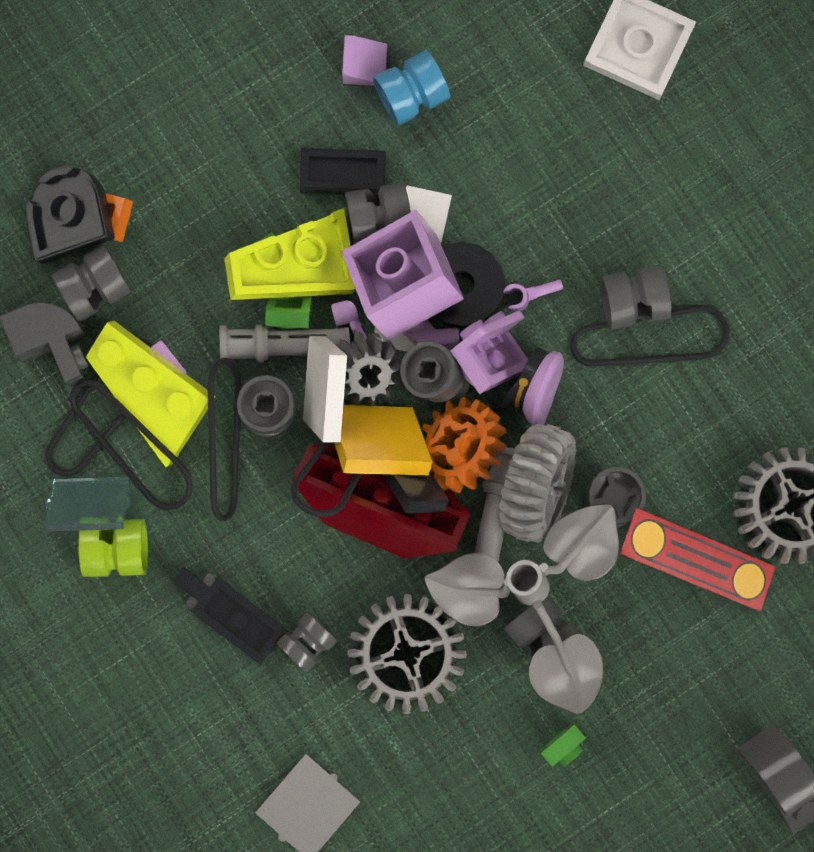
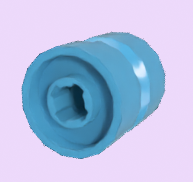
[372,50,451,126]

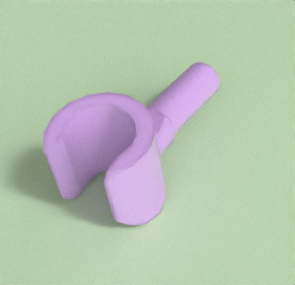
[503,279,563,312]
[331,300,367,340]

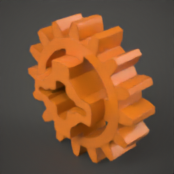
[422,397,506,493]

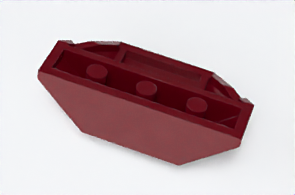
[292,444,470,559]

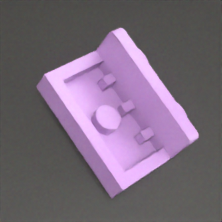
[450,311,528,394]

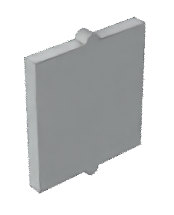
[255,754,361,852]

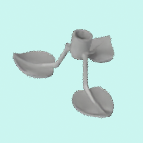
[425,505,619,714]

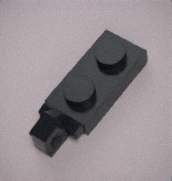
[173,567,287,665]

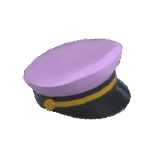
[498,348,564,425]

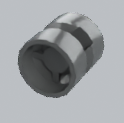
[345,181,411,244]
[51,245,132,323]
[599,265,671,330]
[400,341,470,405]
[237,375,297,439]
[583,467,646,528]
[503,595,581,662]

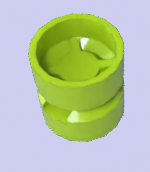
[79,519,148,577]

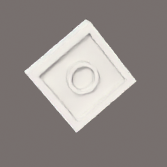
[583,0,696,100]
[303,336,347,442]

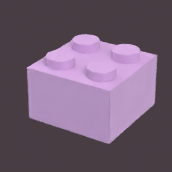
[341,210,464,340]

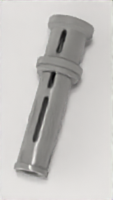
[219,324,350,363]
[474,447,515,562]

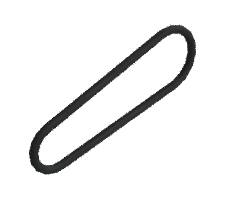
[570,305,730,366]
[46,337,153,476]
[207,358,241,521]
[70,379,193,510]
[290,442,361,517]

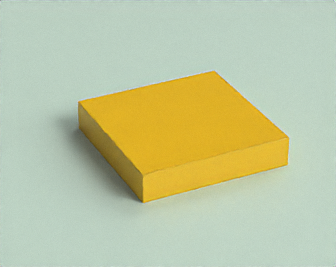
[334,405,432,475]

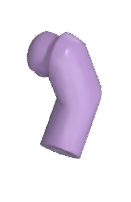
[403,320,459,349]

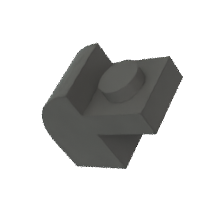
[0,303,89,388]
[737,724,814,834]

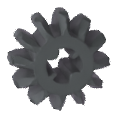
[339,331,402,406]

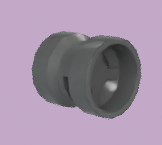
[277,611,338,673]

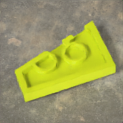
[224,208,356,300]
[86,320,216,468]

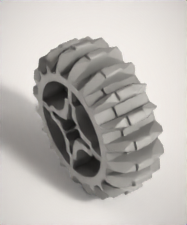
[499,423,577,543]
[733,447,814,565]
[348,594,467,714]

